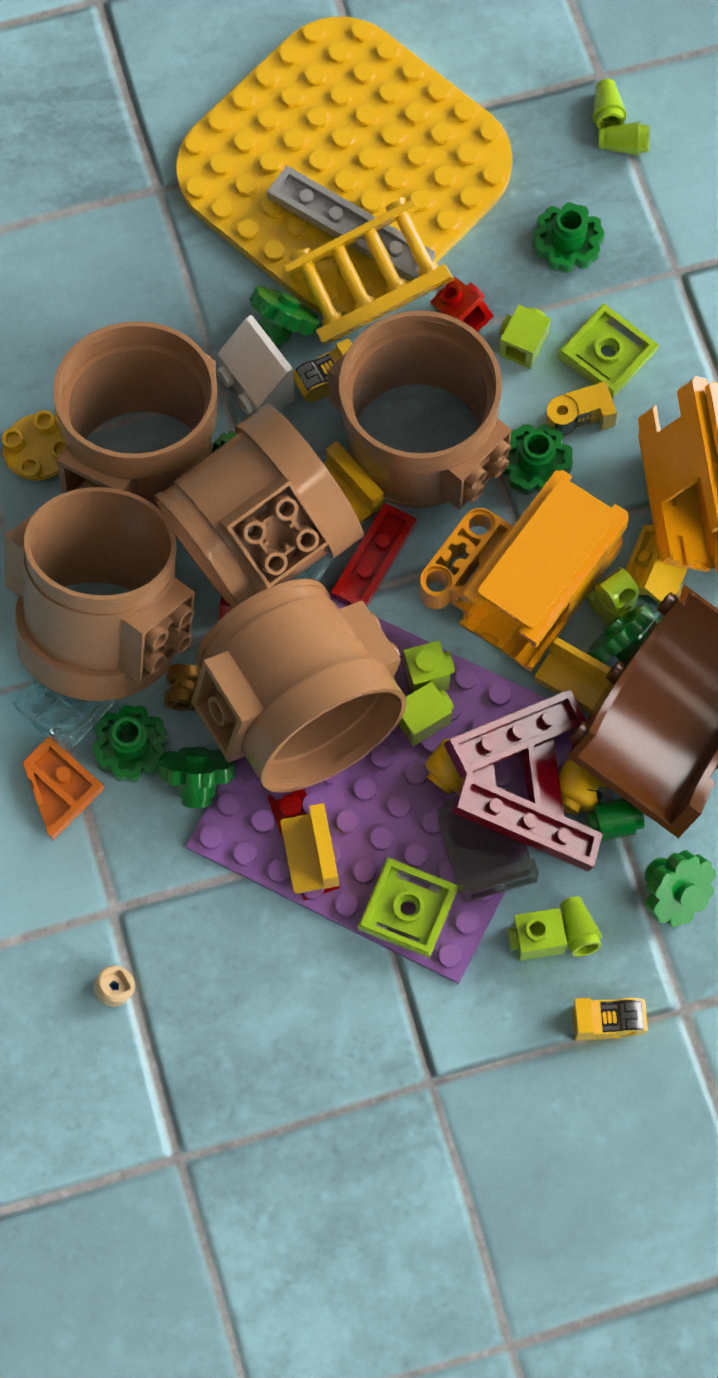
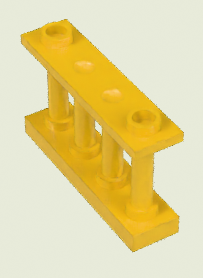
[284,197,454,345]

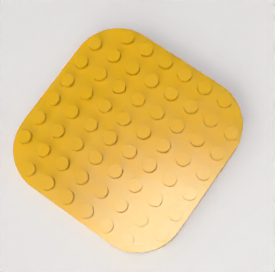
[176,17,512,316]

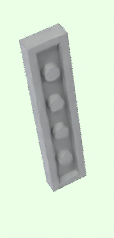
[267,165,435,282]

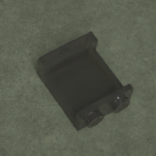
[436,786,539,904]

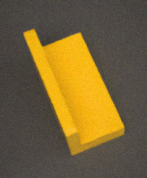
[323,441,384,524]
[625,525,688,604]
[534,637,611,713]
[281,803,339,894]

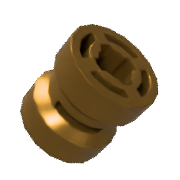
[164,664,201,711]

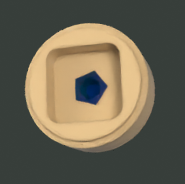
[94,966,135,1007]

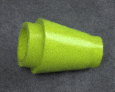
[592,79,627,130]
[599,121,650,156]
[560,896,603,957]

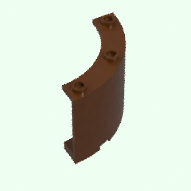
[567,584,718,839]

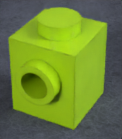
[498,304,551,369]
[403,640,455,694]
[398,682,454,747]
[507,908,567,961]

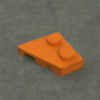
[22,736,105,841]

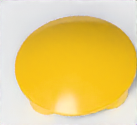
[2,410,67,481]

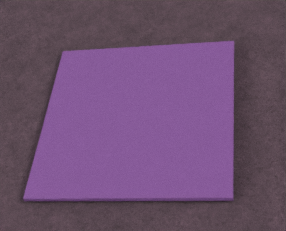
[186,594,587,985]

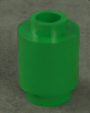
[586,798,645,842]

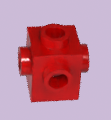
[430,277,494,332]

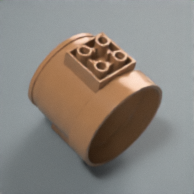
[328,310,512,510]
[53,321,218,508]
[153,404,364,609]
[5,487,195,701]
[191,579,407,793]

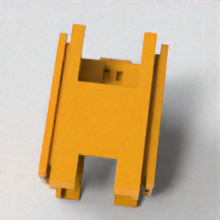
[638,376,718,572]
[419,470,629,672]

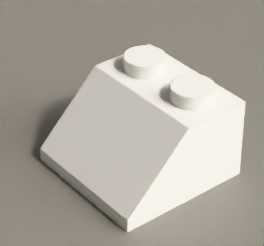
[216,315,295,415]

